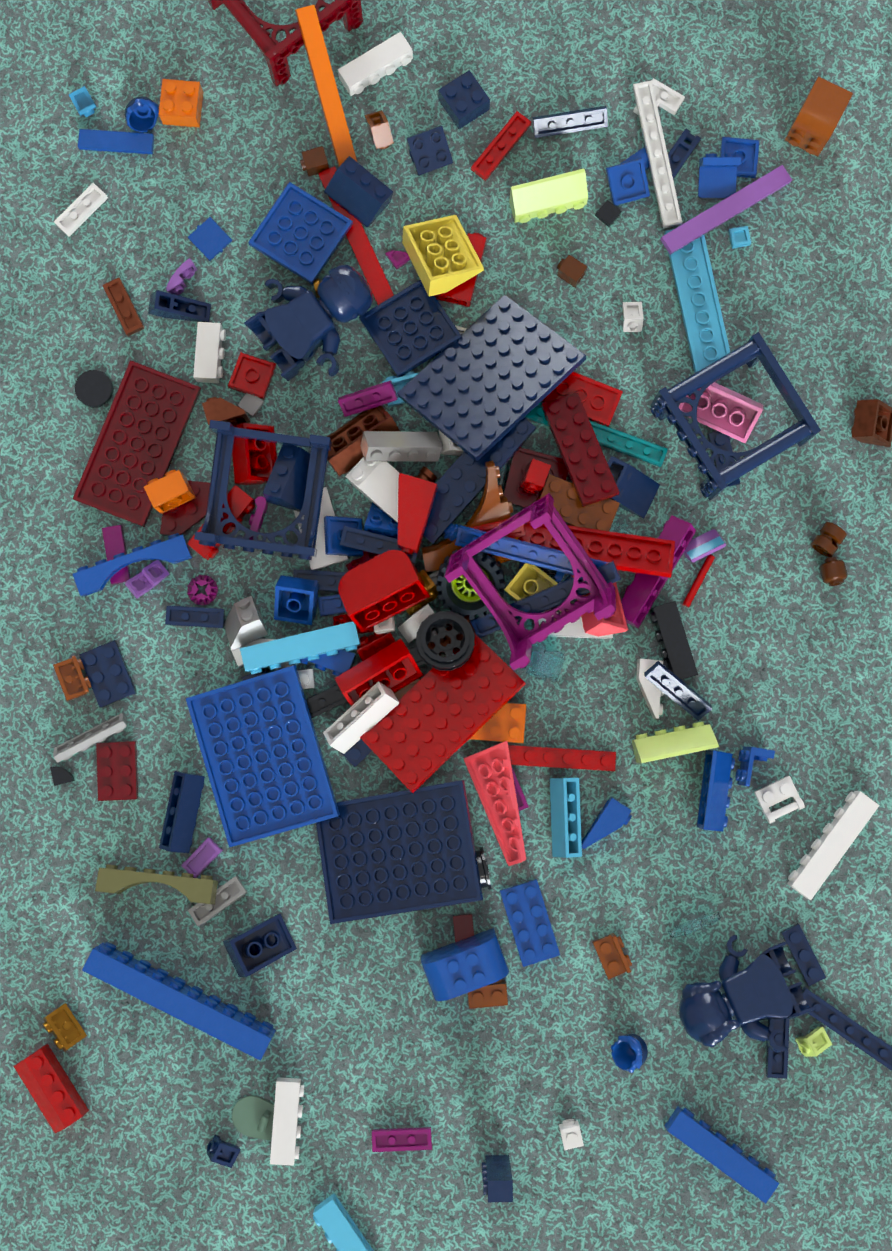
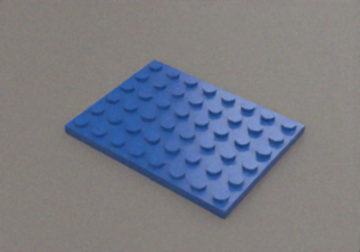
[186,665,340,848]

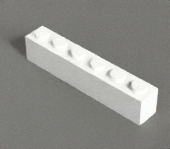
[787,791,880,900]

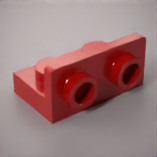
[357,632,395,661]

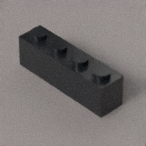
[649,601,698,680]

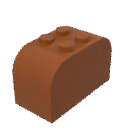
[784,76,853,157]

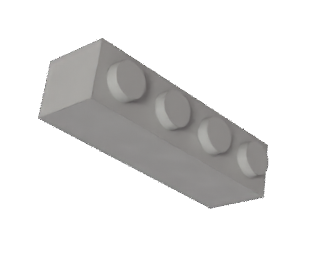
[360,431,442,462]

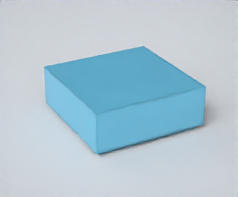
[728,226,751,249]

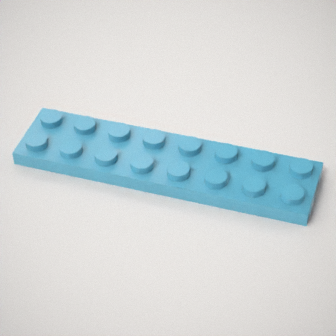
[664,229,730,373]

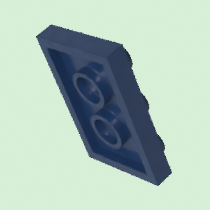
[79,640,137,708]

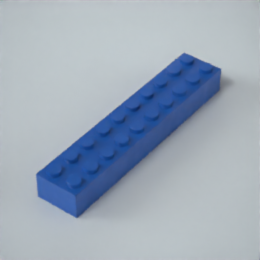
[82,942,276,1061]

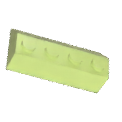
[509,169,588,223]
[632,721,719,763]

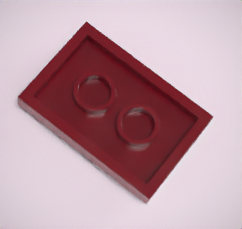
[96,741,138,801]

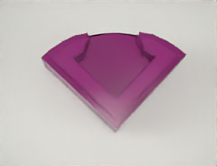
[385,250,411,270]

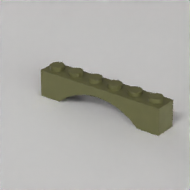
[95,864,218,905]

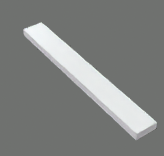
[633,80,682,229]

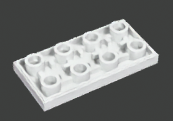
[294,487,348,570]

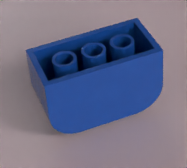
[421,928,509,1001]

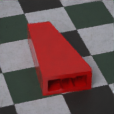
[434,233,487,307]
[398,473,438,555]

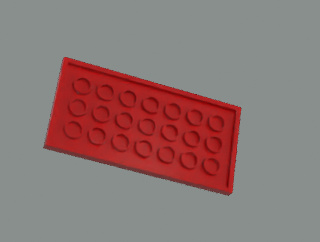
[360,633,526,793]

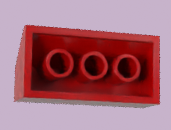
[334,638,423,706]
[13,1043,89,1133]

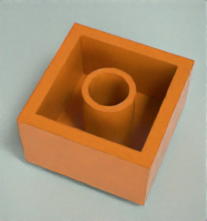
[159,79,204,128]
[144,470,196,514]

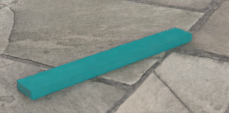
[525,402,668,467]

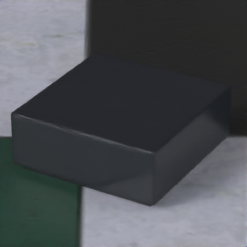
[595,200,622,227]

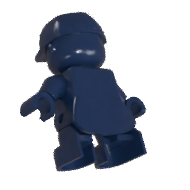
[244,265,373,381]

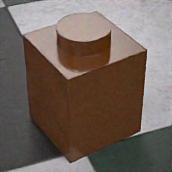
[300,146,329,177]
[557,255,587,288]

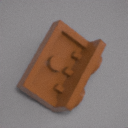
[53,655,91,701]

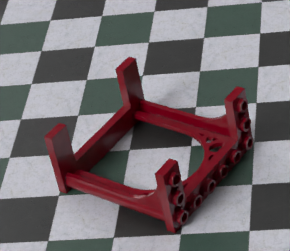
[208,0,363,87]

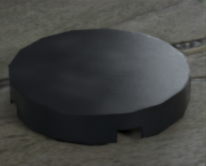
[75,370,113,408]

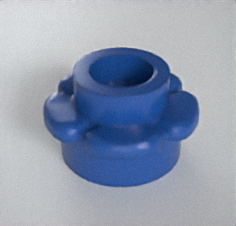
[444,523,459,541]

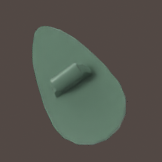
[232,1095,274,1141]

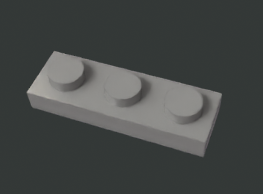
[188,876,248,927]

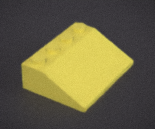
[402,215,484,297]

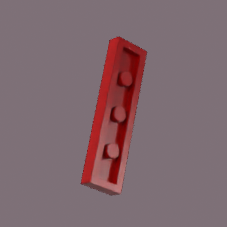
[471,111,532,181]

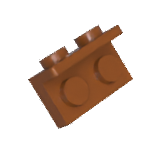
[592,933,632,980]
[468,979,508,1009]

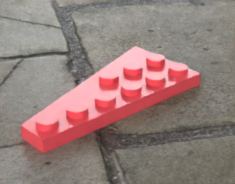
[463,741,526,866]

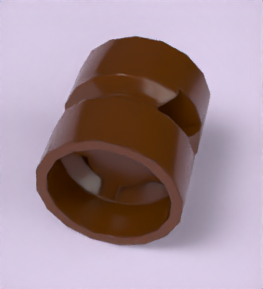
[811,522,847,558]

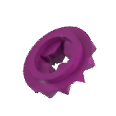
[187,575,218,605]

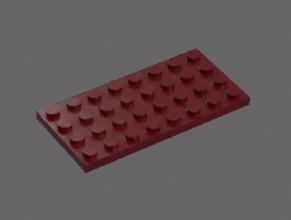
[73,360,201,527]

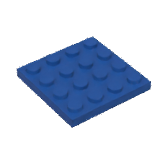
[248,182,353,285]

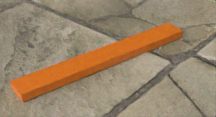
[295,5,357,167]

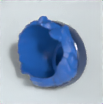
[124,96,159,133]
[611,1033,648,1073]

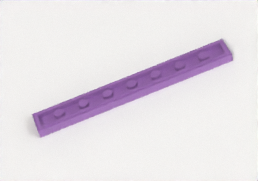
[660,165,792,255]

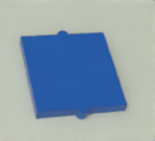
[188,217,232,261]

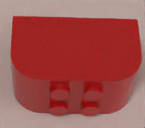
[338,550,430,632]

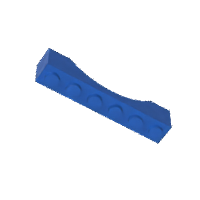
[72,533,193,597]

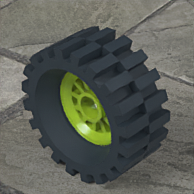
[436,547,505,620]

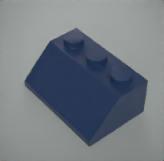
[324,156,393,228]
[263,444,310,512]

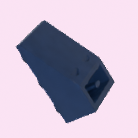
[608,456,660,519]

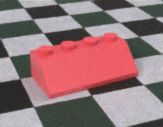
[571,575,628,637]

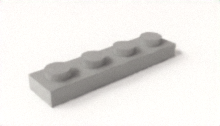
[53,712,127,763]

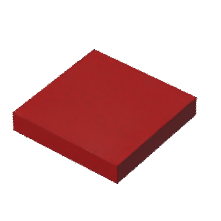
[228,352,276,400]

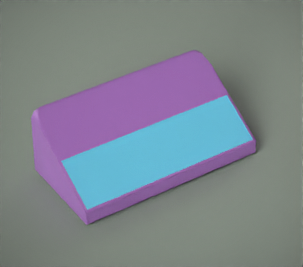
[684,529,726,562]

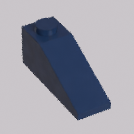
[148,290,211,322]

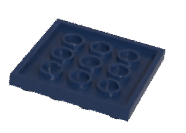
[359,280,462,377]

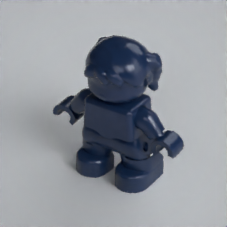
[678,935,817,1053]

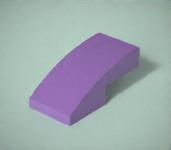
[125,560,169,599]

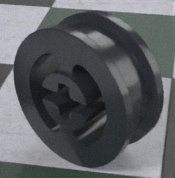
[476,846,492,890]

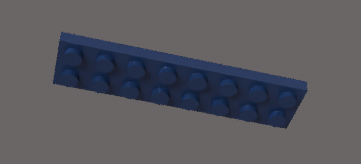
[423,417,537,544]

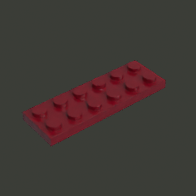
[541,392,620,507]

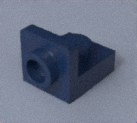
[207,1134,241,1168]

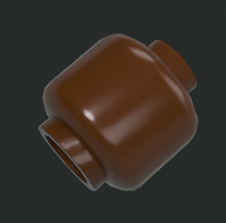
[820,557,848,586]

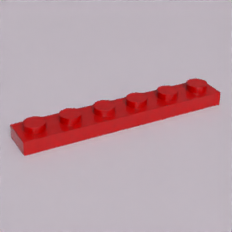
[508,745,616,771]

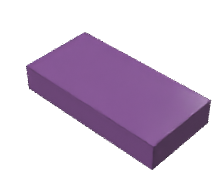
[181,837,223,878]

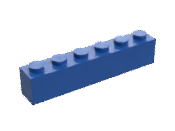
[664,1106,779,1204]

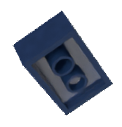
[223,913,297,977]

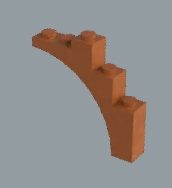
[421,461,513,572]

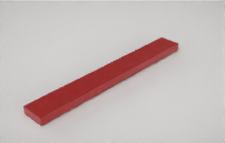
[318,166,394,305]

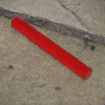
[682,554,715,608]

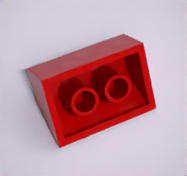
[232,423,277,485]

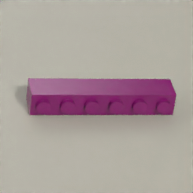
[621,515,696,629]

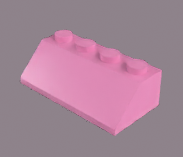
[679,382,763,443]

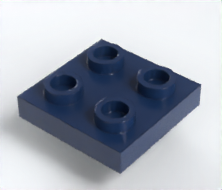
[406,125,453,176]

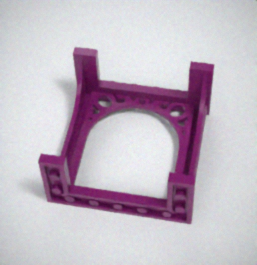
[444,493,616,671]

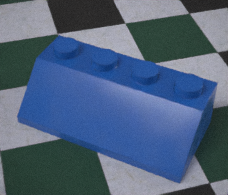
[697,750,735,832]

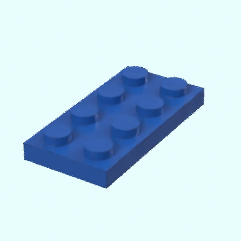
[500,879,560,967]

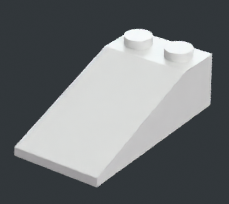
[345,457,399,523]

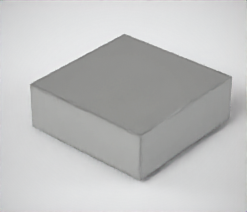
[237,393,264,418]

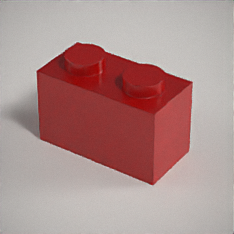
[520,459,551,494]

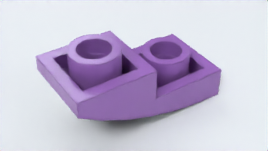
[166,258,197,295]

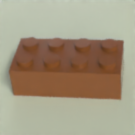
[536,474,620,531]

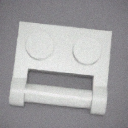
[754,776,805,824]

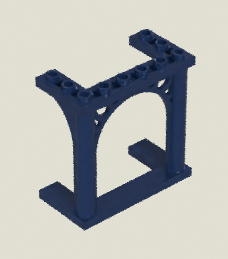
[650,332,821,500]
[194,420,332,560]

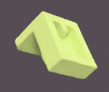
[795,1026,832,1057]

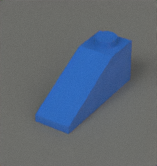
[581,797,632,849]

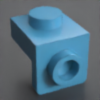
[68,86,97,118]

